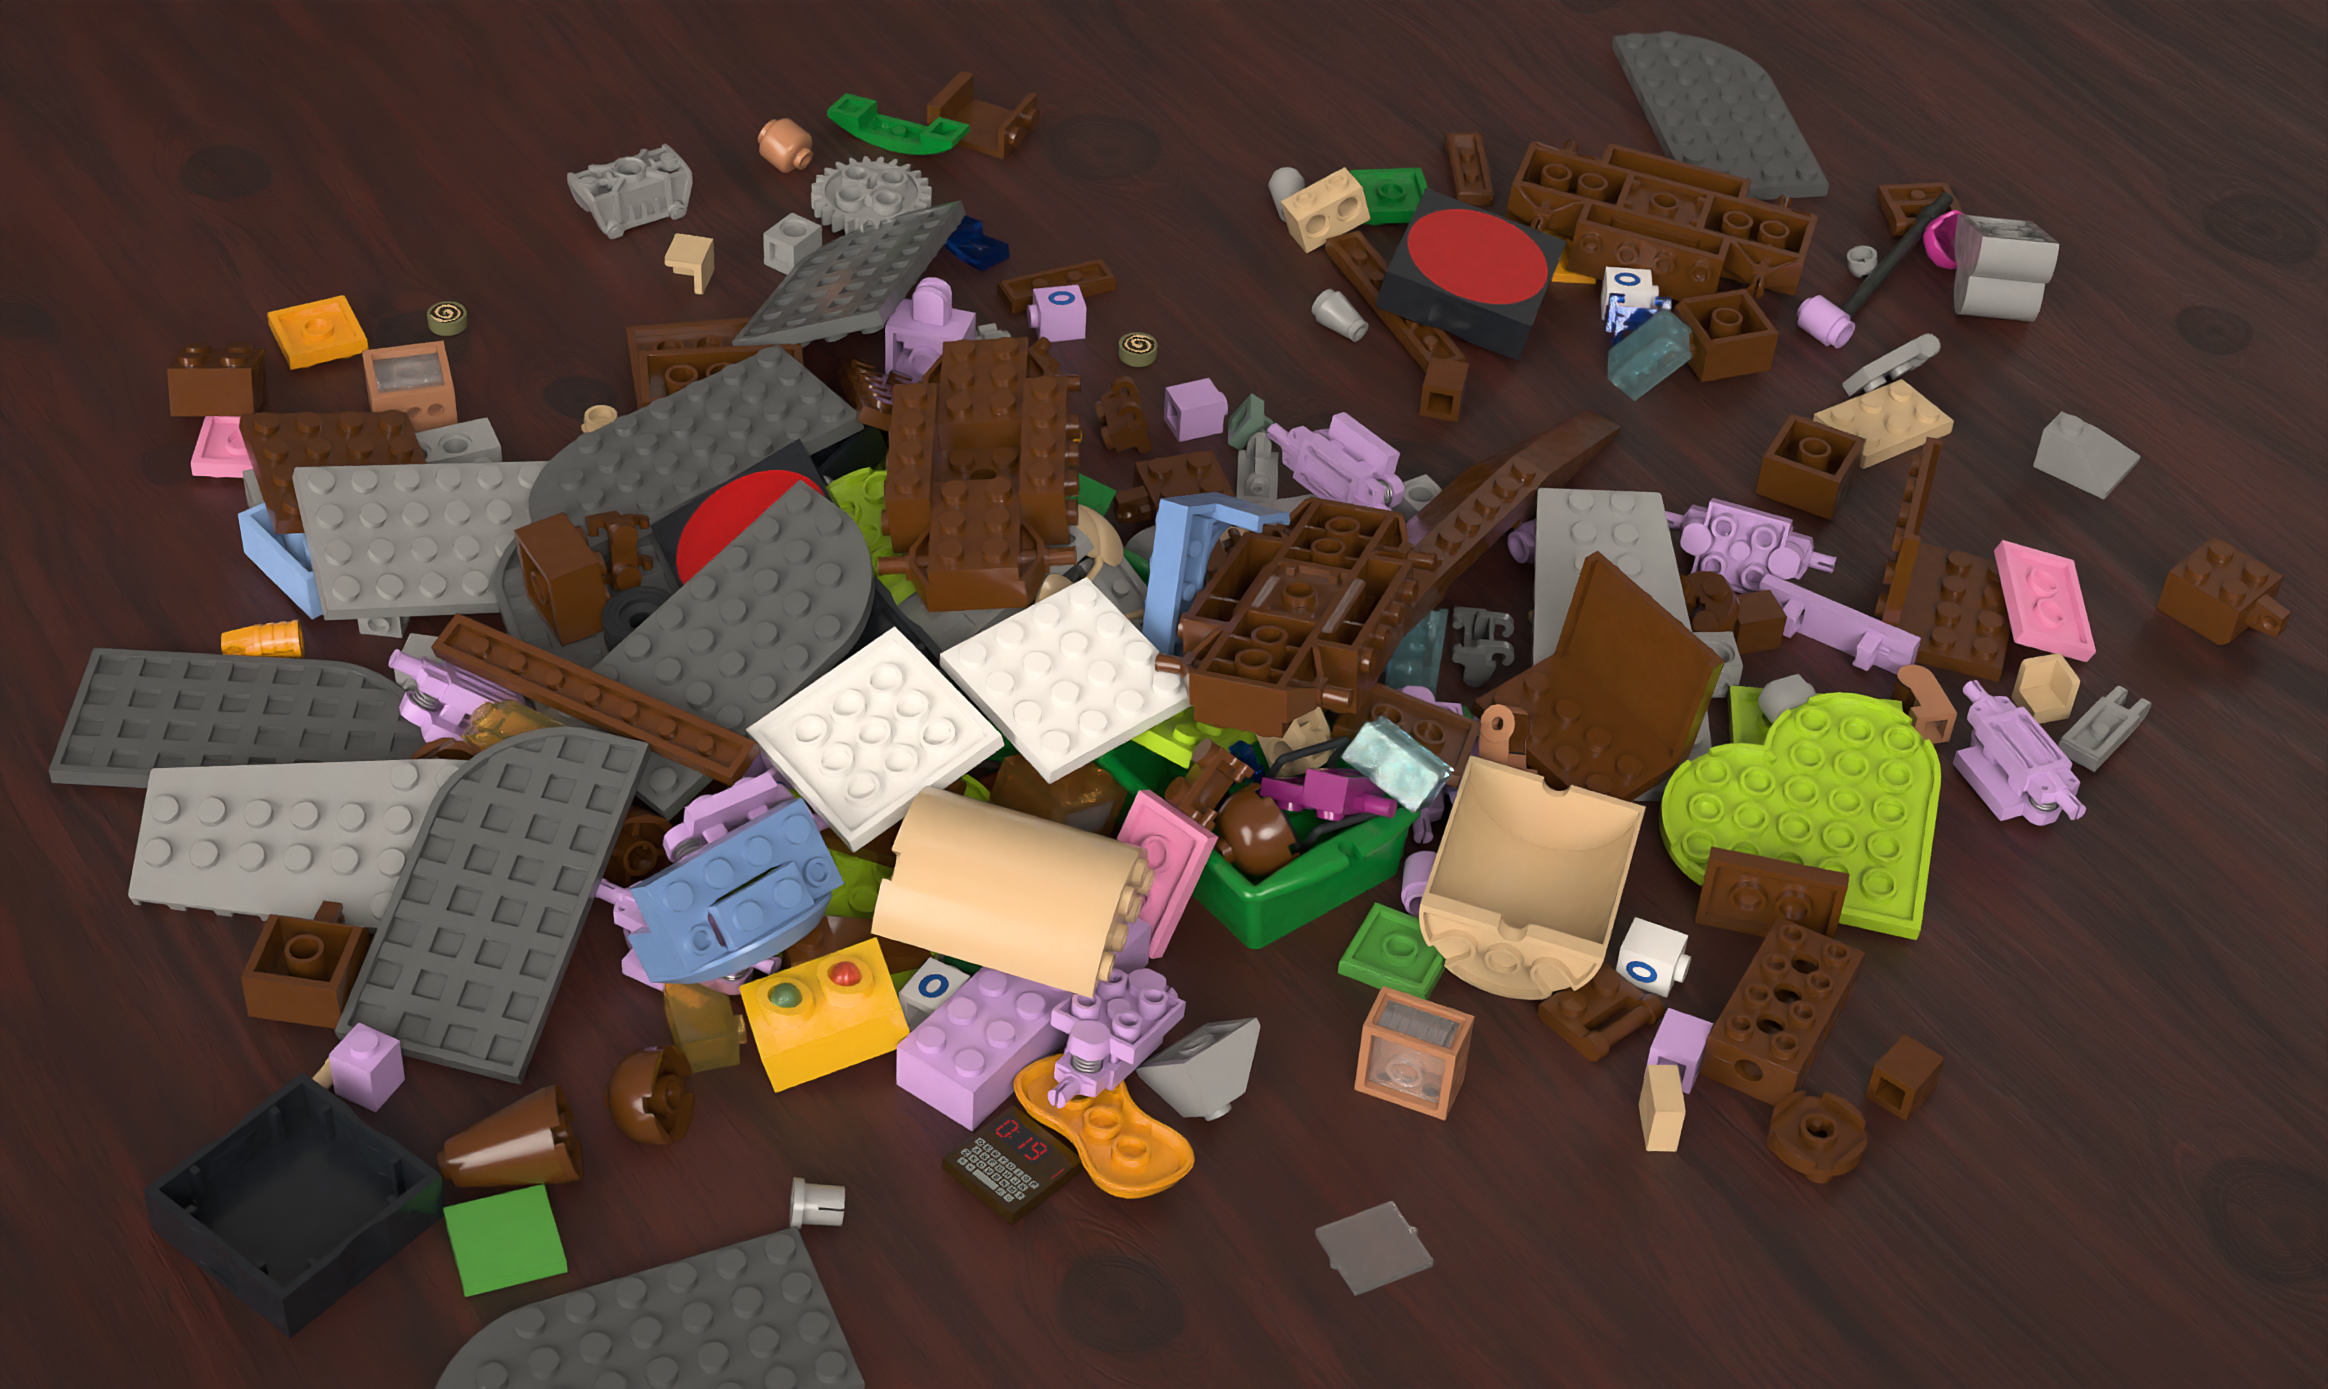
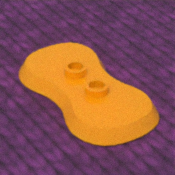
[1013,1053,1195,1199]

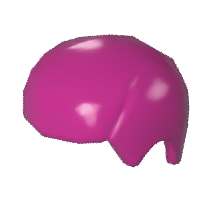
[1923,210,1964,270]

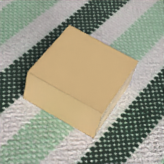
[1639,1065,1686,1151]

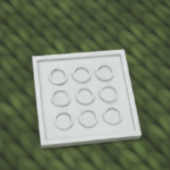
[940,577,1192,784]
[746,627,1005,853]

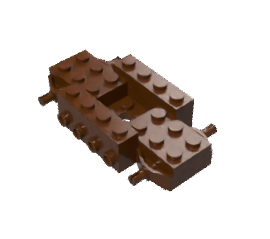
[1506,140,1818,301]
[878,337,1081,612]
[1154,497,1438,738]

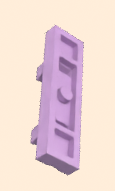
[1758,573,1921,674]

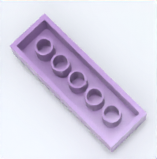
[897,918,1151,1132]

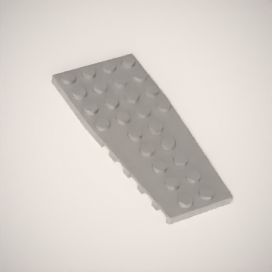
[1531,488,1712,802]
[128,759,468,934]

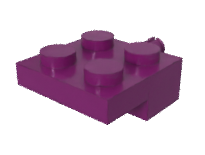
[1259,767,1397,821]

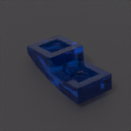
[943,215,1010,271]

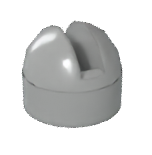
[1847,246,1878,278]

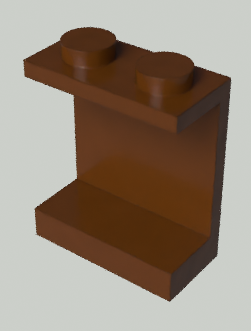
[927,70,1040,159]

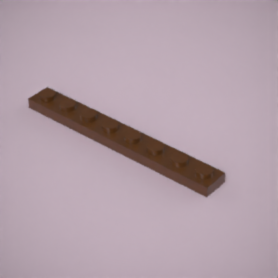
[431,613,760,786]

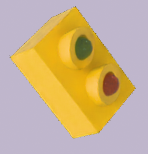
[738,937,910,1093]

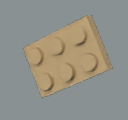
[1813,379,1954,469]

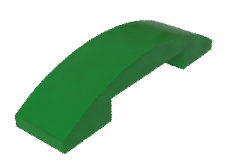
[827,93,970,155]

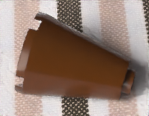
[438,1084,584,1188]

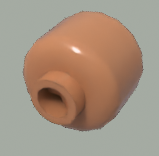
[758,118,813,173]

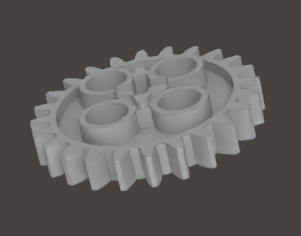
[811,156,932,235]

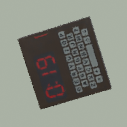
[942,1105,1083,1225]

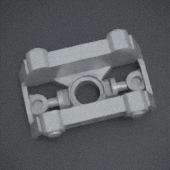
[567,144,693,239]

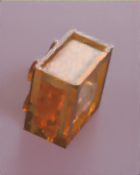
[988,753,1128,837]

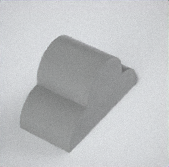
[1954,214,2060,322]

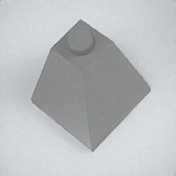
[2033,411,2141,499]
[1135,1017,1261,1121]

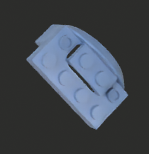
[1142,492,1290,657]
[627,798,844,984]

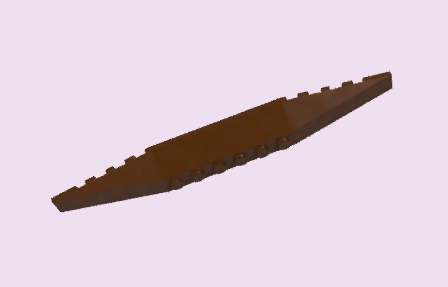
[1321,409,1621,713]

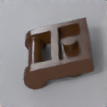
[1876,182,1964,236]
[1537,962,1665,1062]

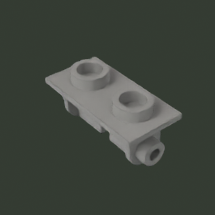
[1236,432,1279,504]

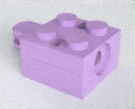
[885,277,976,383]

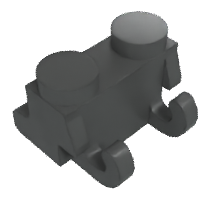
[1452,607,1514,687]

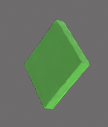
[1338,902,1446,1000]
[443,1184,568,1297]

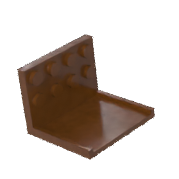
[1874,437,2011,682]
[1471,551,1725,802]

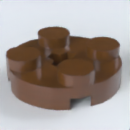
[1679,571,1740,632]
[1767,1091,1868,1184]

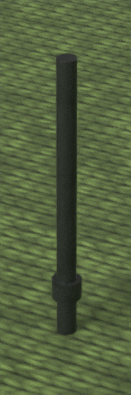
[1840,192,1953,319]

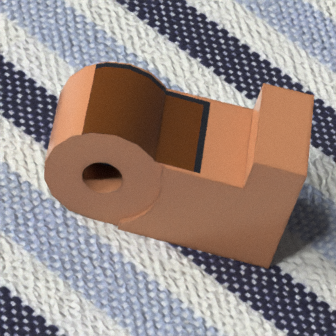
[1890,665,1957,744]
[1479,704,1537,775]

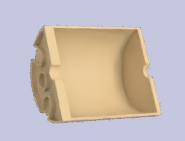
[1419,755,1646,1000]
[871,786,1155,998]

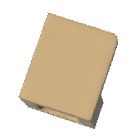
[664,233,715,295]
[2011,653,2080,724]

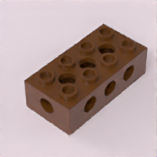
[1699,917,1865,1106]

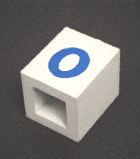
[1601,267,1658,323]
[1616,917,1691,998]
[899,957,971,1031]

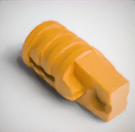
[221,619,305,659]

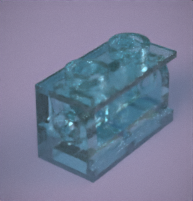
[1608,307,1692,401]
[1382,608,1448,697]
[1341,715,1454,814]

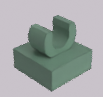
[1228,394,1273,450]

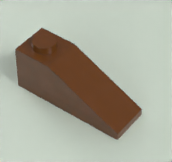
[782,916,932,975]

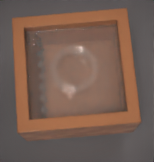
[362,341,458,433]
[1354,986,1475,1120]

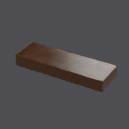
[1445,132,1494,205]
[997,258,1117,314]

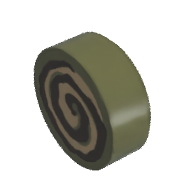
[427,301,468,336]
[1118,332,1158,367]

